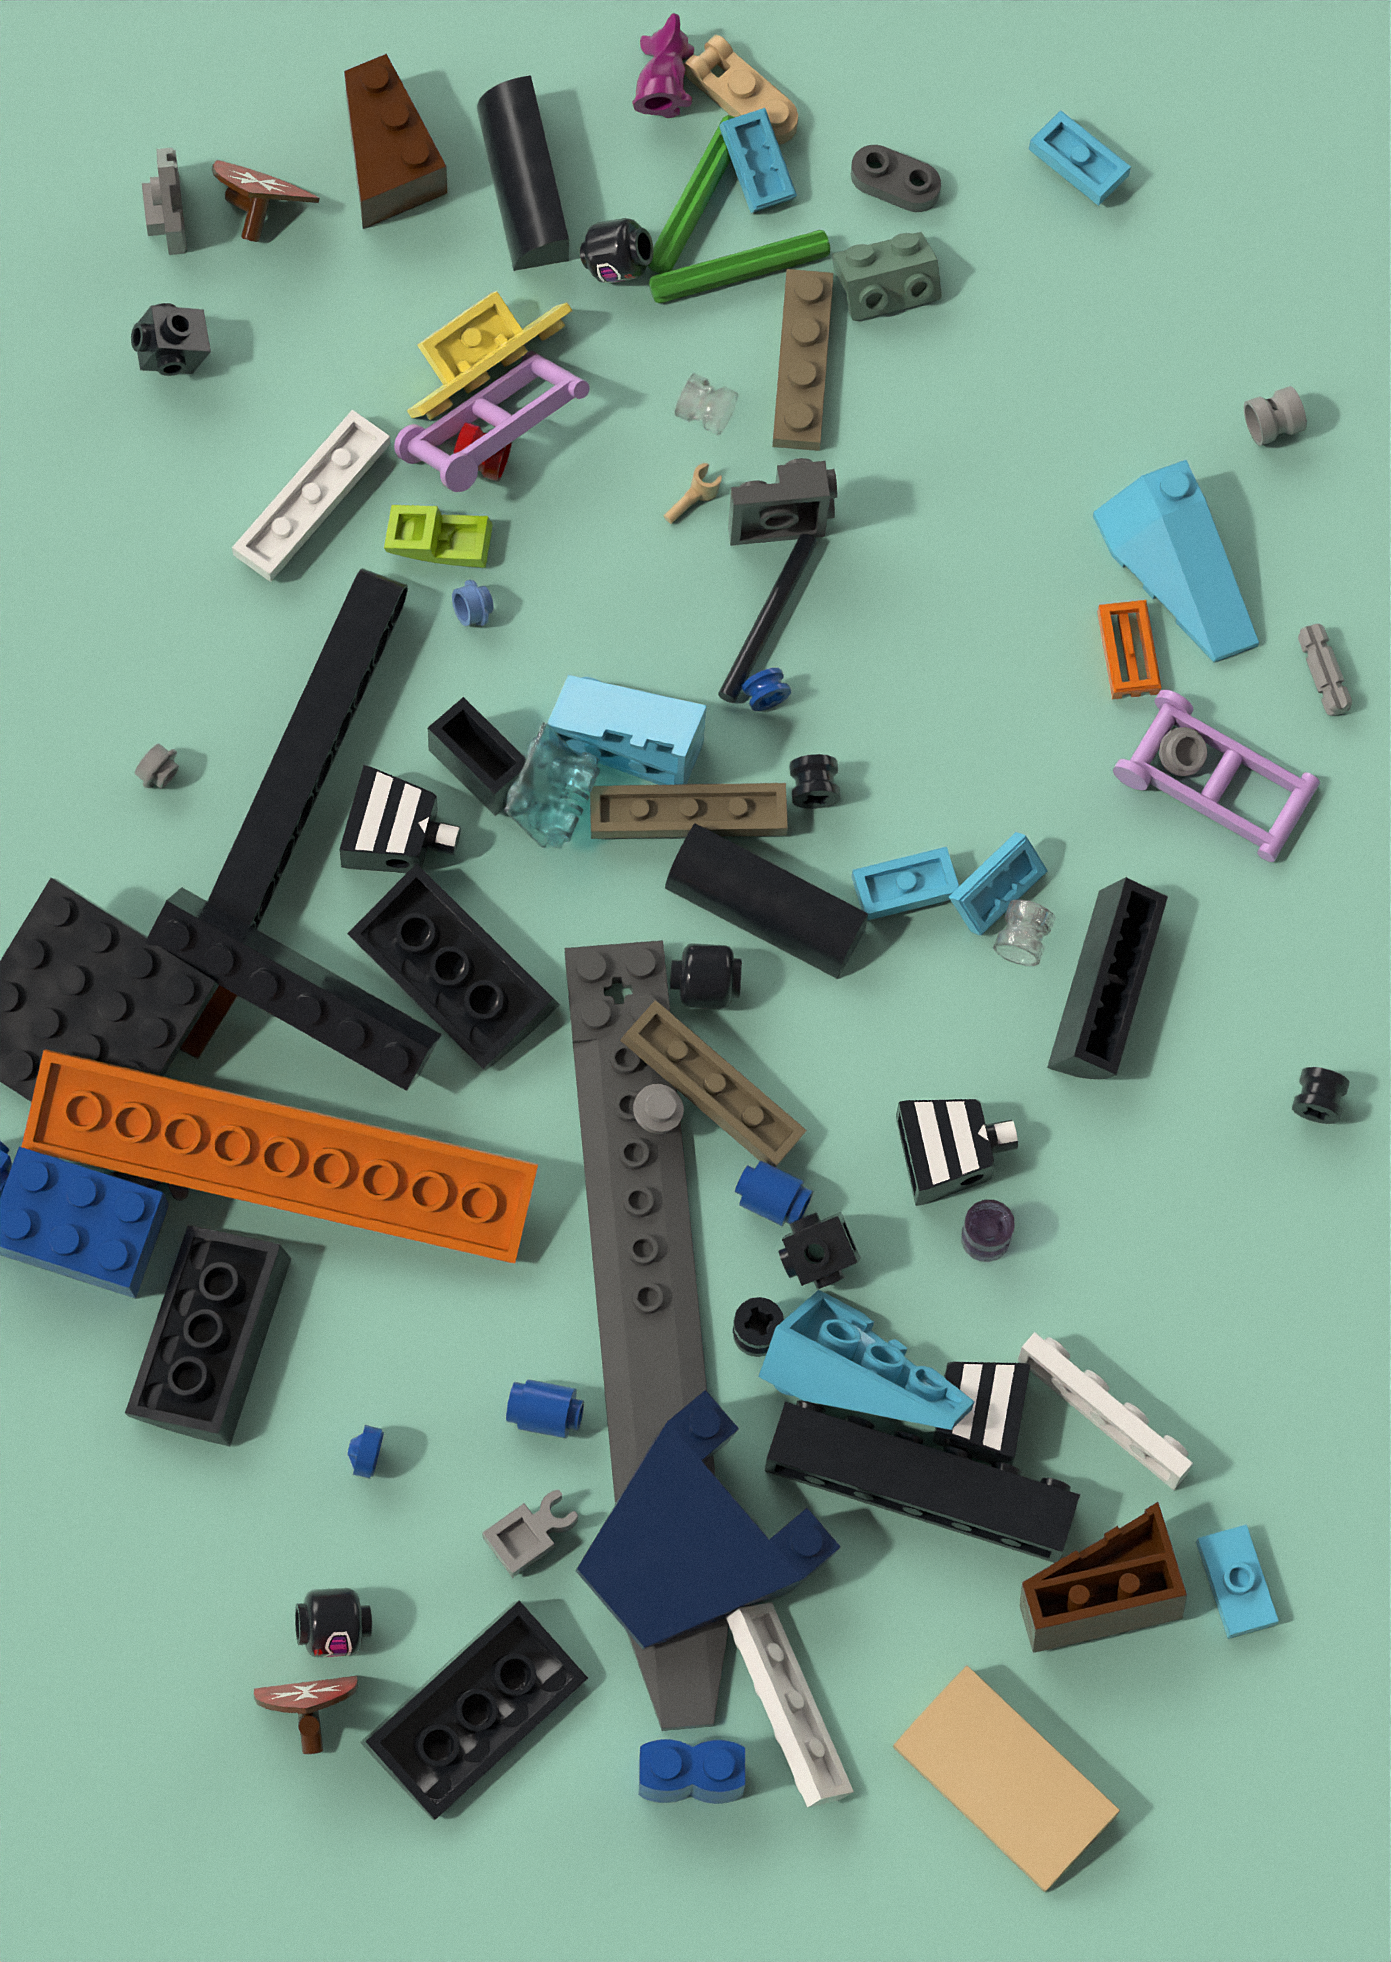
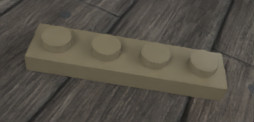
[772,269,834,451]
[590,783,788,839]
[620,1000,807,1167]

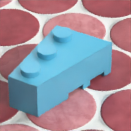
[547,675,706,785]

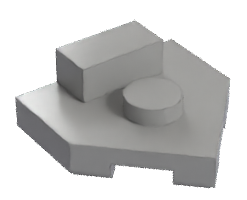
[142,147,187,255]

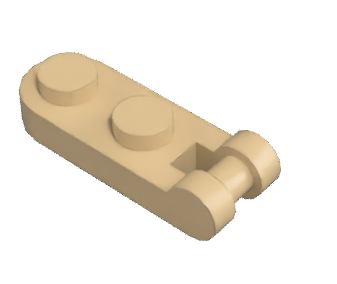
[683,35,798,145]

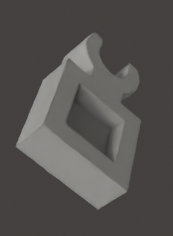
[482,1490,578,1578]

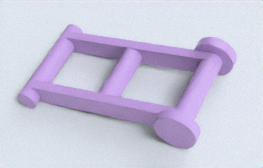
[394,351,590,492]
[1113,690,1320,862]

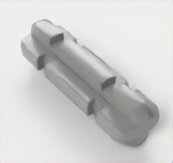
[1298,624,1352,716]

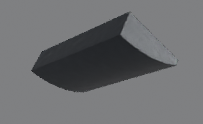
[347,863,560,1070]
[125,1225,292,1447]
[360,1600,588,1820]

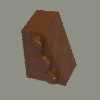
[344,54,448,229]
[1019,1502,1187,1653]

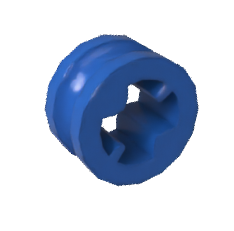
[742,668,791,711]

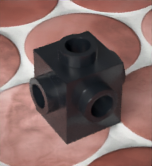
[131,303,211,376]
[778,1212,861,1289]

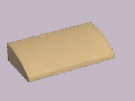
[893,1665,1120,1892]

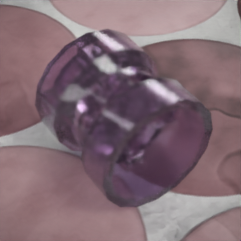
[961,1199,1015,1262]

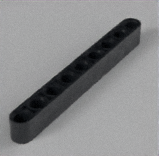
[208,568,408,930]

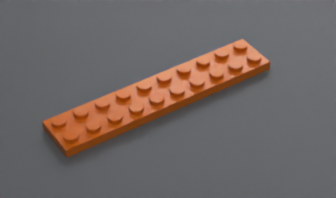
[21,1049,538,1264]

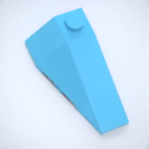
[1093,459,1259,663]
[758,1290,975,1430]

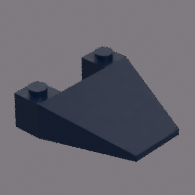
[575,1390,841,1650]

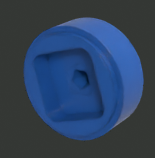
[347,1425,384,1479]

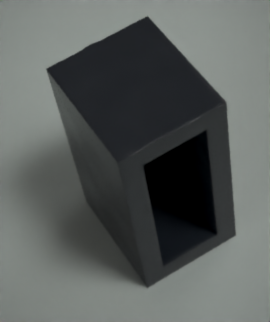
[427,697,531,816]

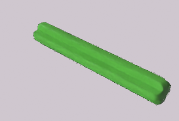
[648,115,735,274]
[649,230,830,303]

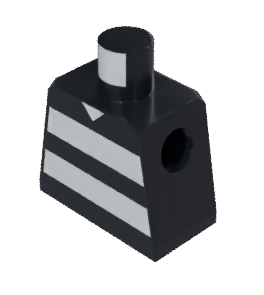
[339,765,461,873]
[896,1099,1018,1206]
[933,1362,1031,1465]

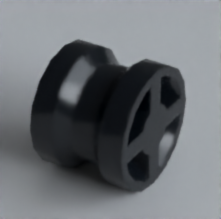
[789,754,840,809]
[1292,1067,1350,1124]
[732,1297,784,1357]

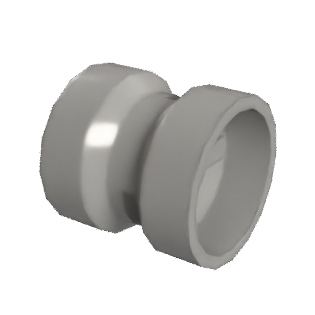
[1244,386,1307,446]

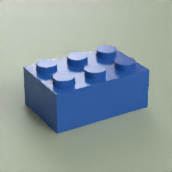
[0,1147,169,1299]

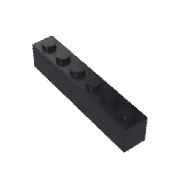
[145,887,442,1091]
[765,1400,1080,1563]

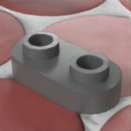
[851,145,941,212]

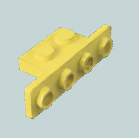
[407,291,572,420]

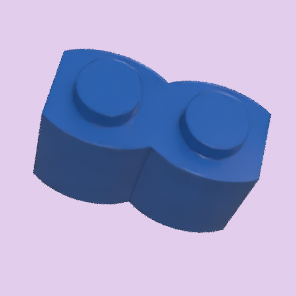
[638,1739,745,1804]

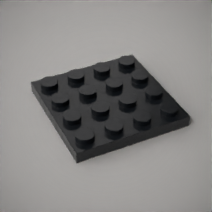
[0,877,219,1102]

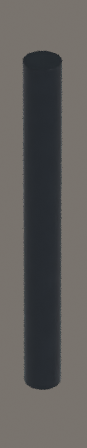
[718,533,817,703]

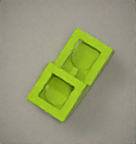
[384,505,493,568]

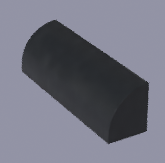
[477,75,569,271]
[665,823,868,979]
[1047,877,1168,1079]

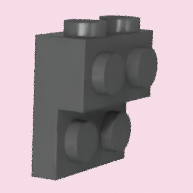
[728,458,837,546]

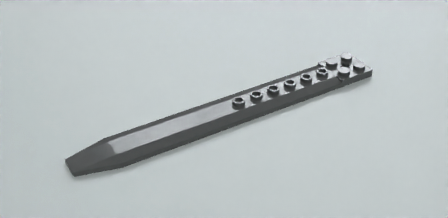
[564,940,729,1731]

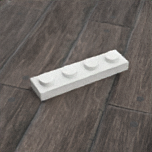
[232,410,390,582]
[1017,1332,1193,1490]
[725,1602,854,1808]

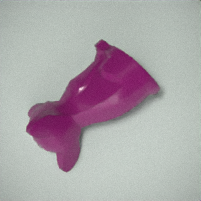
[632,13,694,118]

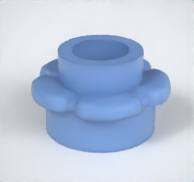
[452,579,494,626]

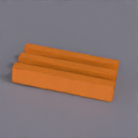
[1097,600,1162,700]

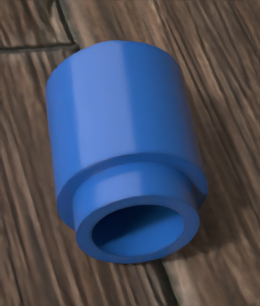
[735,1161,813,1226]
[506,1379,584,1439]

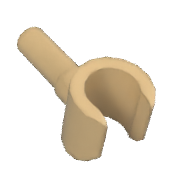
[663,463,722,524]

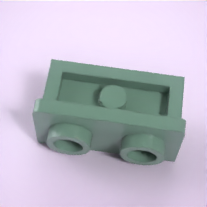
[832,232,942,321]

